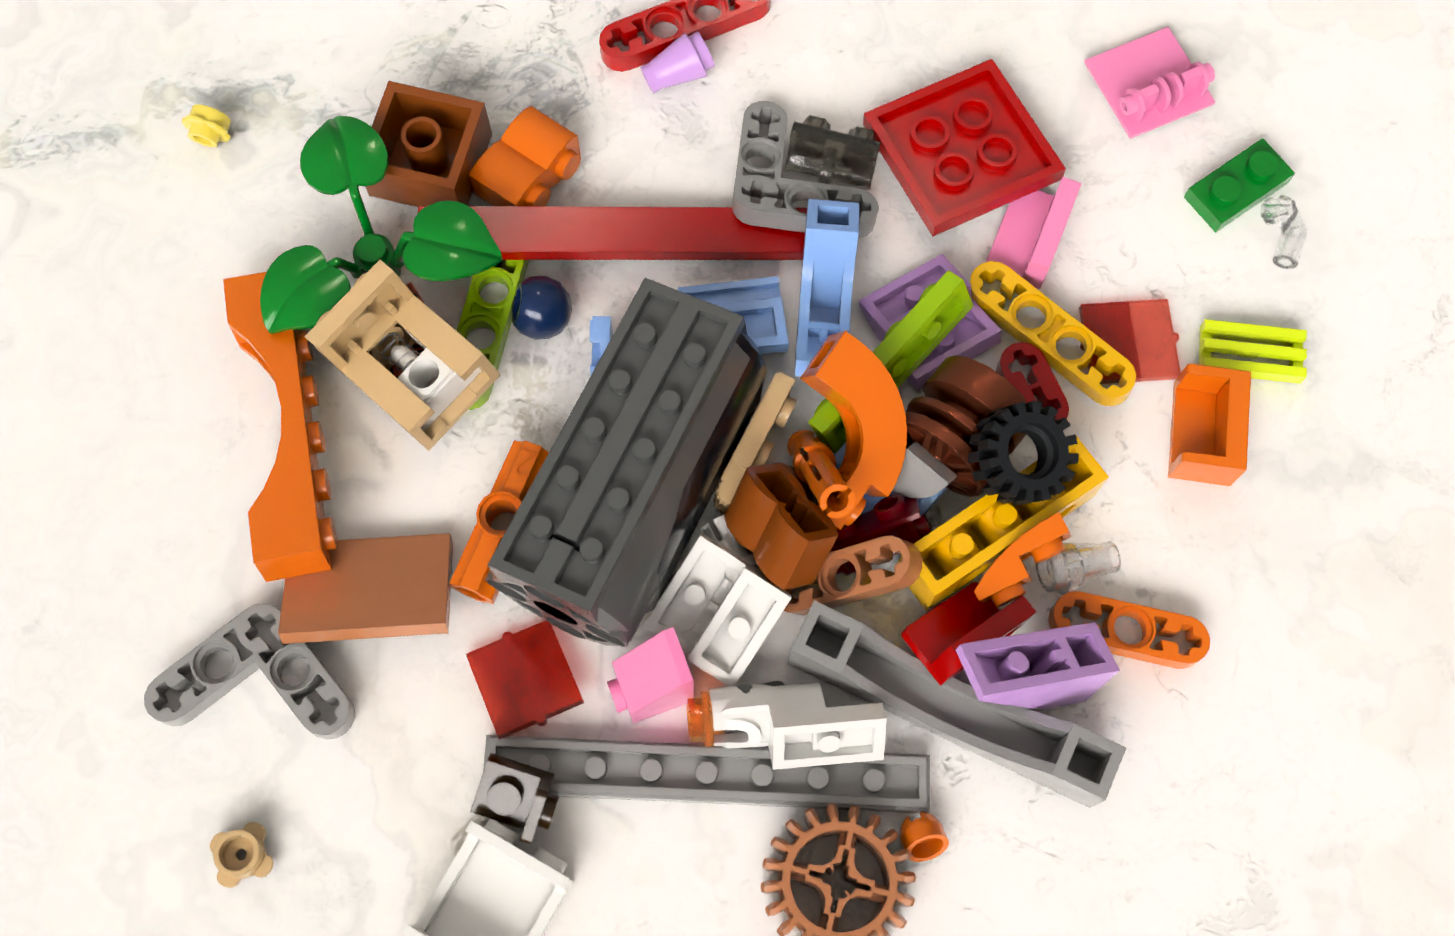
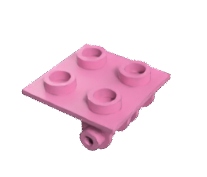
[1084,27,1215,139]

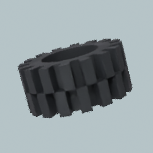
[968,401,1079,505]

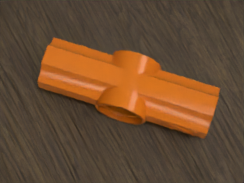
[449,440,549,604]

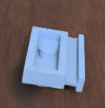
[678,276,789,354]

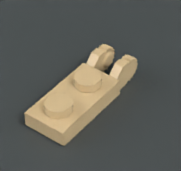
[713,371,797,515]

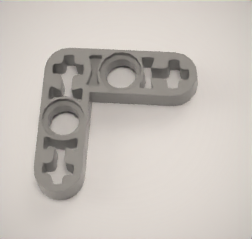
[732,101,879,239]
[144,603,355,740]

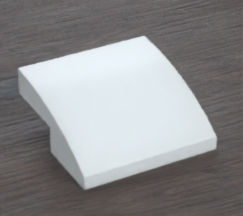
[643,533,792,686]

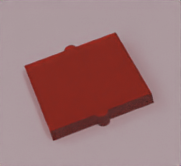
[1079,299,1181,384]
[466,620,584,740]

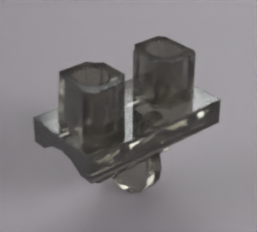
[785,115,881,189]

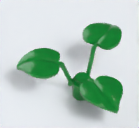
[260,116,502,334]

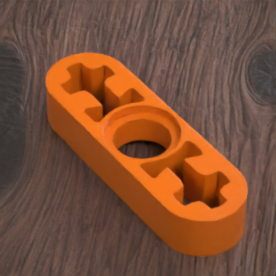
[1048,591,1210,669]

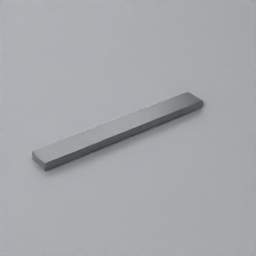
[483,735,930,813]

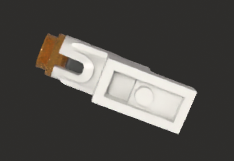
[686,681,887,770]

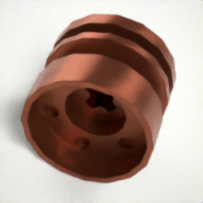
[905,355,1027,497]

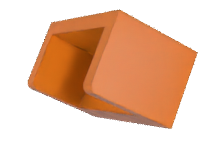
[1168,364,1251,486]

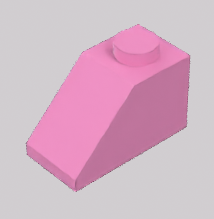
[607,627,695,724]

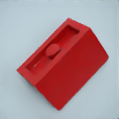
[901,582,1036,686]

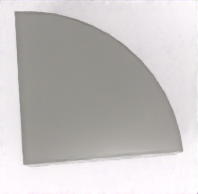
[892,441,957,499]

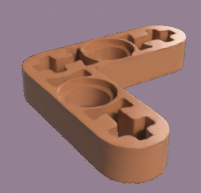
[777,462,922,615]

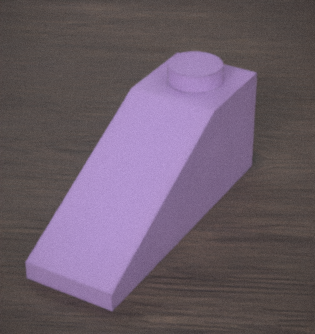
[955,622,1120,710]

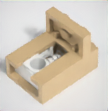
[305,260,501,451]

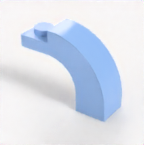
[795,199,859,377]

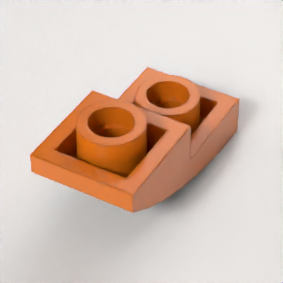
[974,512,1072,608]

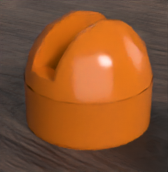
[899,811,949,862]

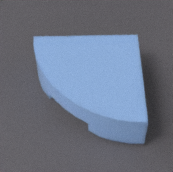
[590,316,613,375]

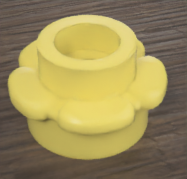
[182,104,231,147]

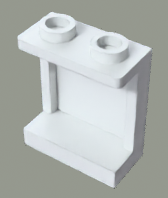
[401,818,574,936]

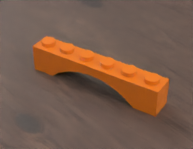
[223,272,338,582]

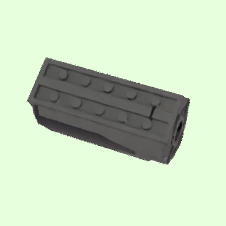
[485,278,767,647]

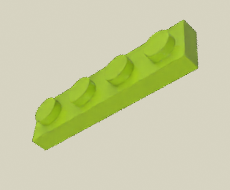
[808,270,974,454]

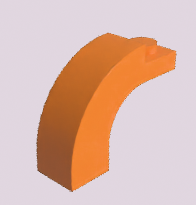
[799,331,907,530]

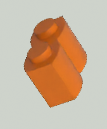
[469,106,581,206]

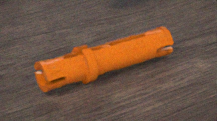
[787,429,856,518]

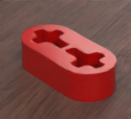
[996,342,1069,420]

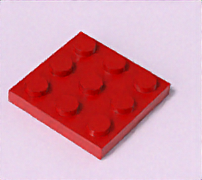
[863,59,1066,237]

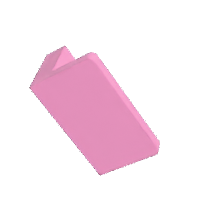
[986,177,1082,289]

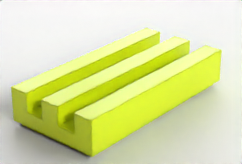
[1199,319,1307,384]

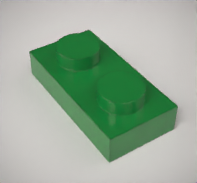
[1184,138,1295,233]

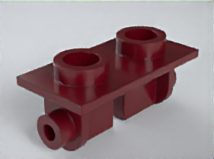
[830,494,932,576]

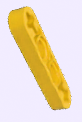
[970,261,1136,406]

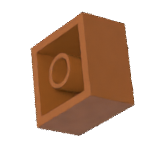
[365,81,492,207]

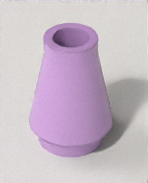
[640,31,715,94]

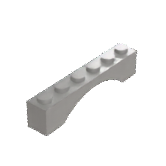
[787,600,1126,808]

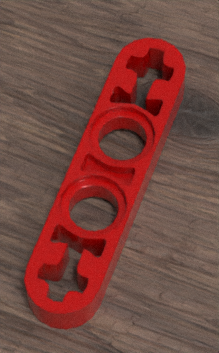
[599,0,771,72]

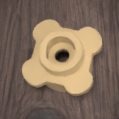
[210,822,274,888]

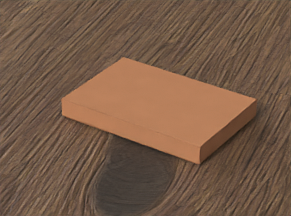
[278,533,453,644]

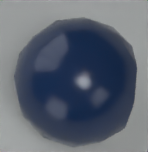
[512,276,572,340]

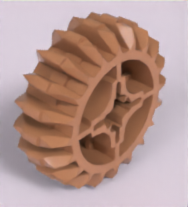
[760,803,916,936]

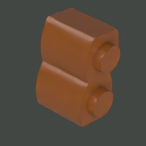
[724,463,838,590]

